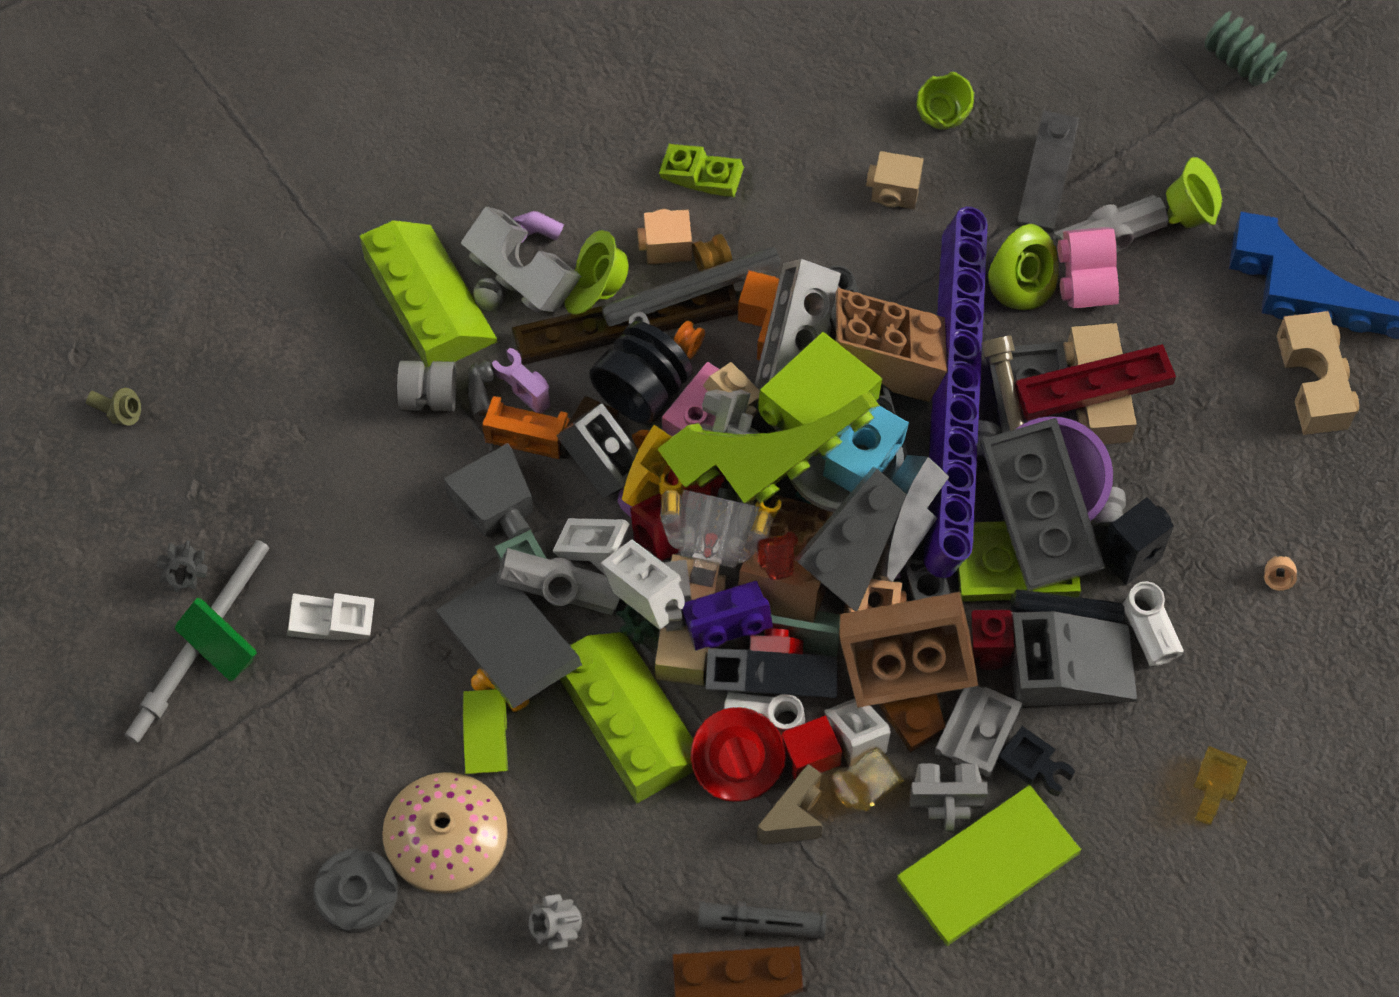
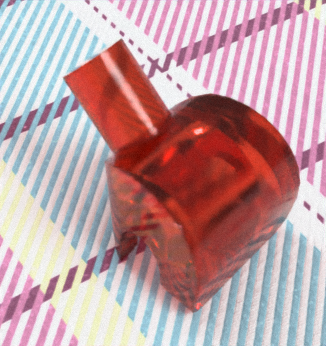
[757,532,798,580]

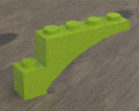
[657,393,880,503]

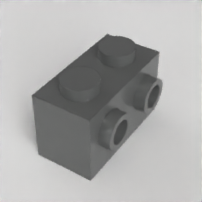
[556,403,638,498]

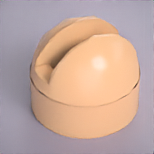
[1264,556,1297,591]

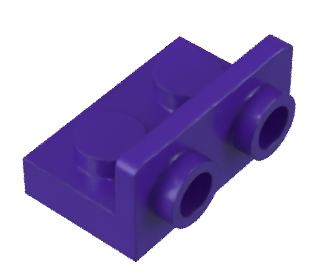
[681,580,773,651]

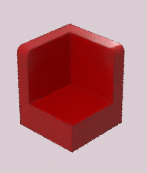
[782,715,842,780]

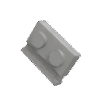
[935,686,1022,778]

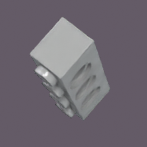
[754,259,841,413]

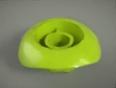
[988,224,1059,310]

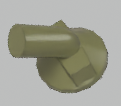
[86,387,141,426]

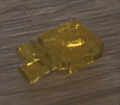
[1193,746,1248,826]

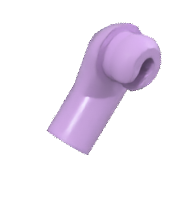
[513,211,564,243]

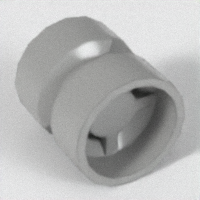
[397,361,457,411]

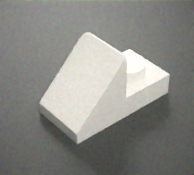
[553,518,629,575]

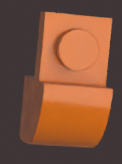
[738,270,780,360]

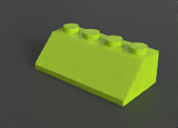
[359,220,497,367]
[559,632,694,804]

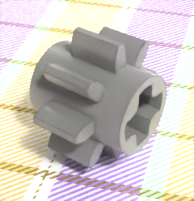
[529,894,582,949]

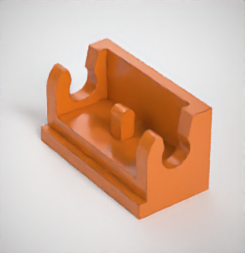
[482,396,570,459]

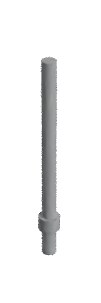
[124,540,269,744]

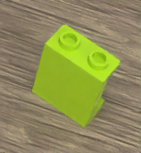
[758,332,882,456]

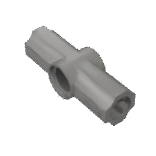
[1053,195,1169,253]
[497,548,620,615]

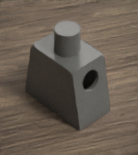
[443,443,533,539]

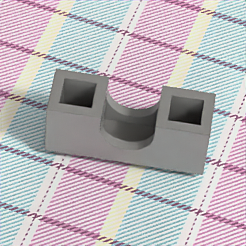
[461,206,582,313]

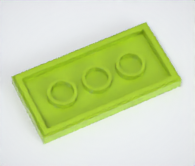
[897,785,1081,946]

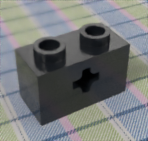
[1101,497,1174,585]

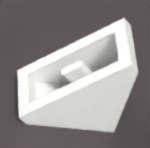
[824,699,890,767]

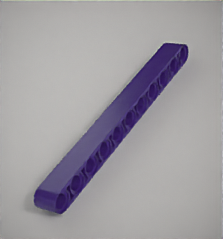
[923,206,988,578]

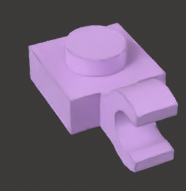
[492,348,550,413]

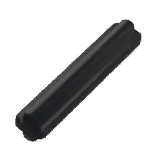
[1010,589,1125,623]

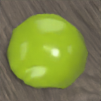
[916,72,974,130]

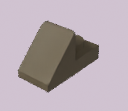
[757,764,823,845]

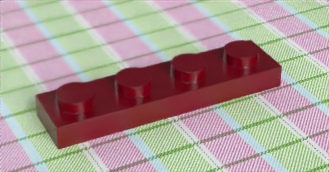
[1015,344,1176,421]

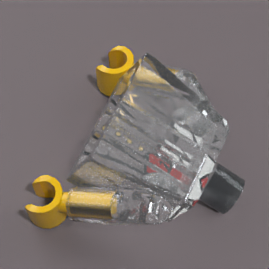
[659,474,782,587]

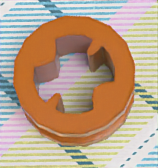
[673,321,705,359]

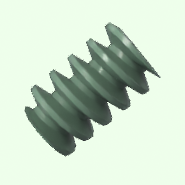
[1204,11,1288,86]

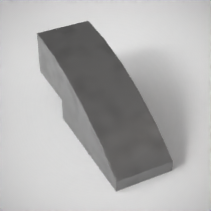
[872,455,949,582]

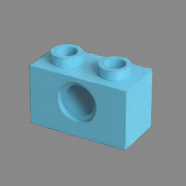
[822,406,909,492]

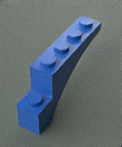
[1229,212,1399,339]

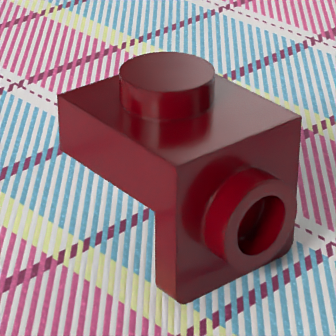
[971,610,1014,670]

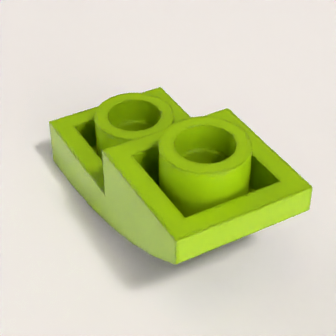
[659,144,744,197]
[463,689,508,774]

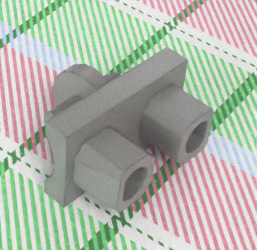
[701,389,759,434]
[909,763,988,831]

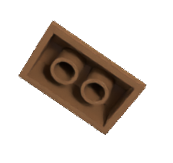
[840,592,978,708]

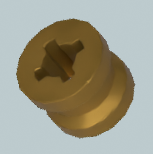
[692,234,733,272]

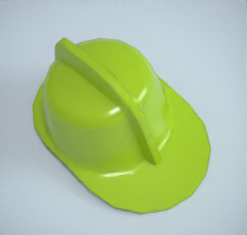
[1166,157,1222,228]
[565,230,629,315]

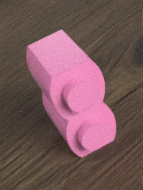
[1058,227,1119,308]

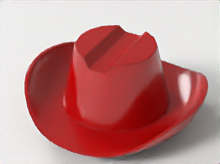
[691,707,786,802]

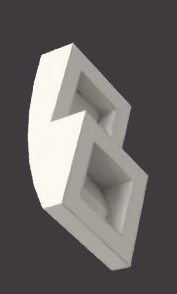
[287,593,374,640]

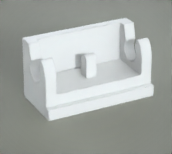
[601,539,685,630]

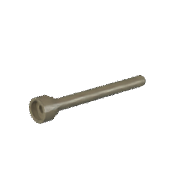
[981,336,1024,431]

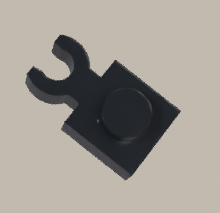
[997,726,1075,797]

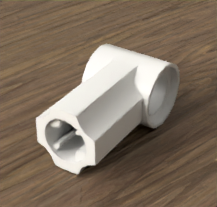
[1123,581,1184,666]
[724,692,805,736]

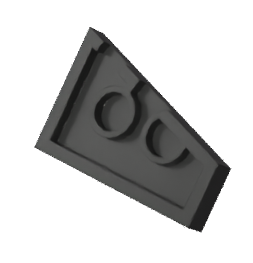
[795,467,907,611]

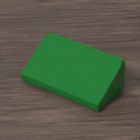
[175,598,257,682]

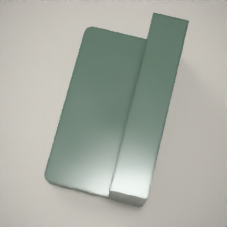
[759,611,840,657]

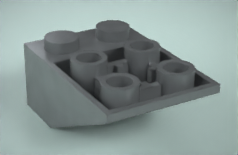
[1011,611,1137,706]

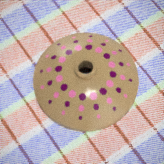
[383,772,507,893]

